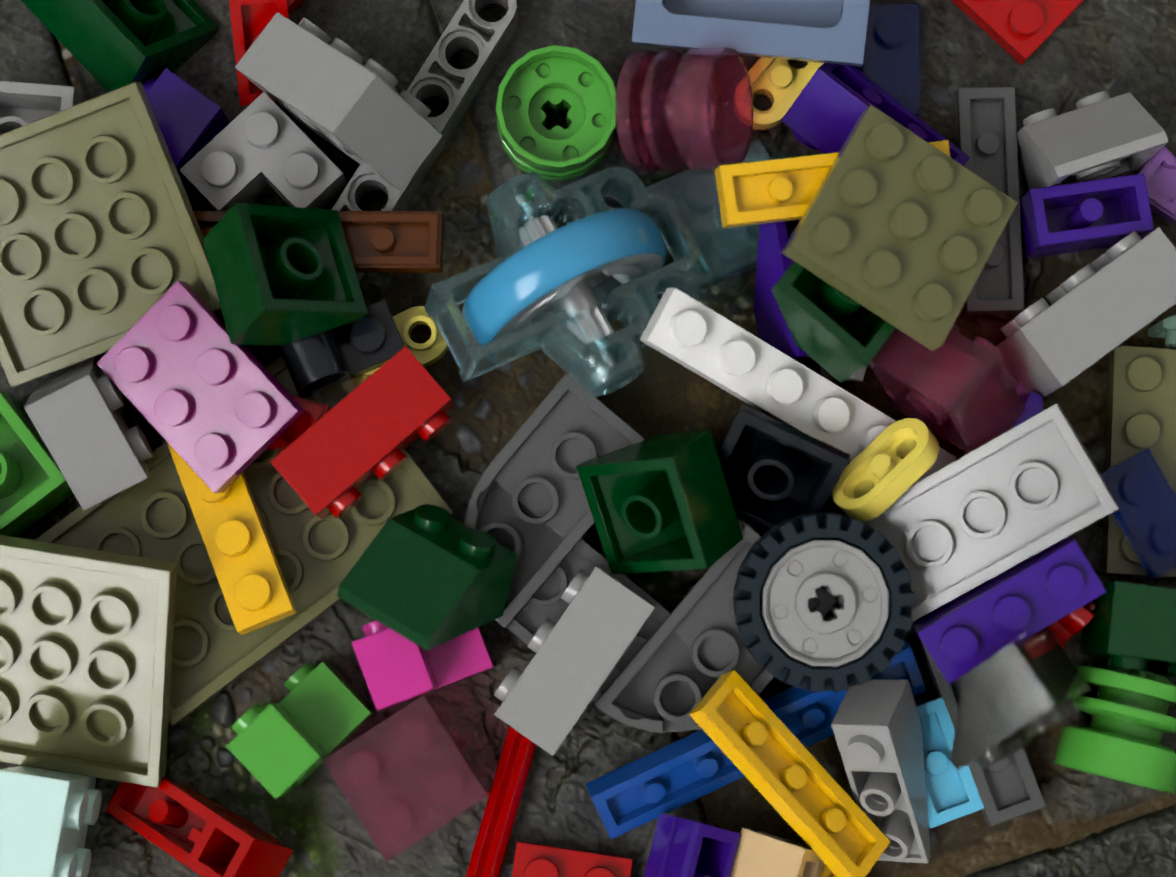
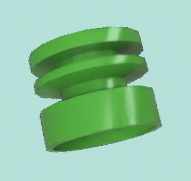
[496,45,619,182]
[1054,666,1176,794]

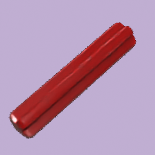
[465,726,536,877]

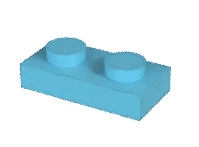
[916,697,984,829]

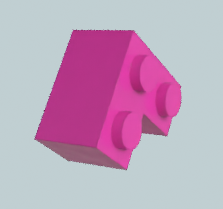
[351,620,495,711]

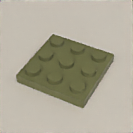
[782,104,1018,351]

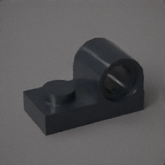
[278,299,405,398]

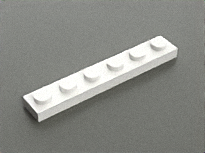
[640,288,956,485]

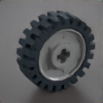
[733,513,915,693]

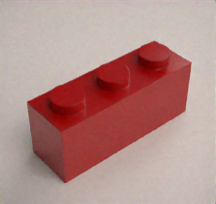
[270,346,455,519]

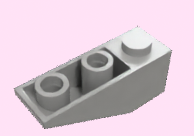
[831,679,931,864]

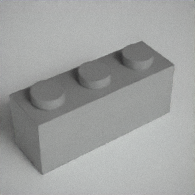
[494,565,656,756]

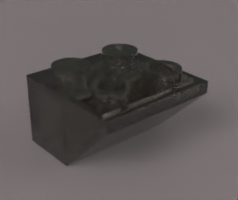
[950,629,1090,770]

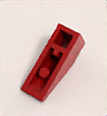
[105,775,293,877]

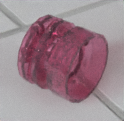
[615,47,753,172]

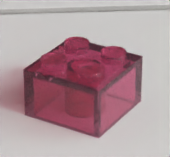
[869,323,1026,454]
[323,694,490,862]

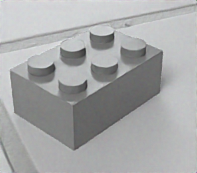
[235,12,443,192]
[992,227,1176,398]

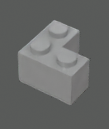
[179,92,348,211]
[24,355,154,511]

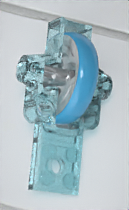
[424,140,771,397]

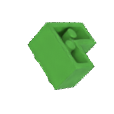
[226,661,376,799]

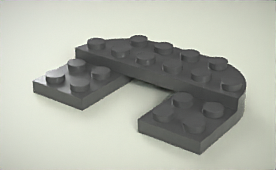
[464,373,837,733]

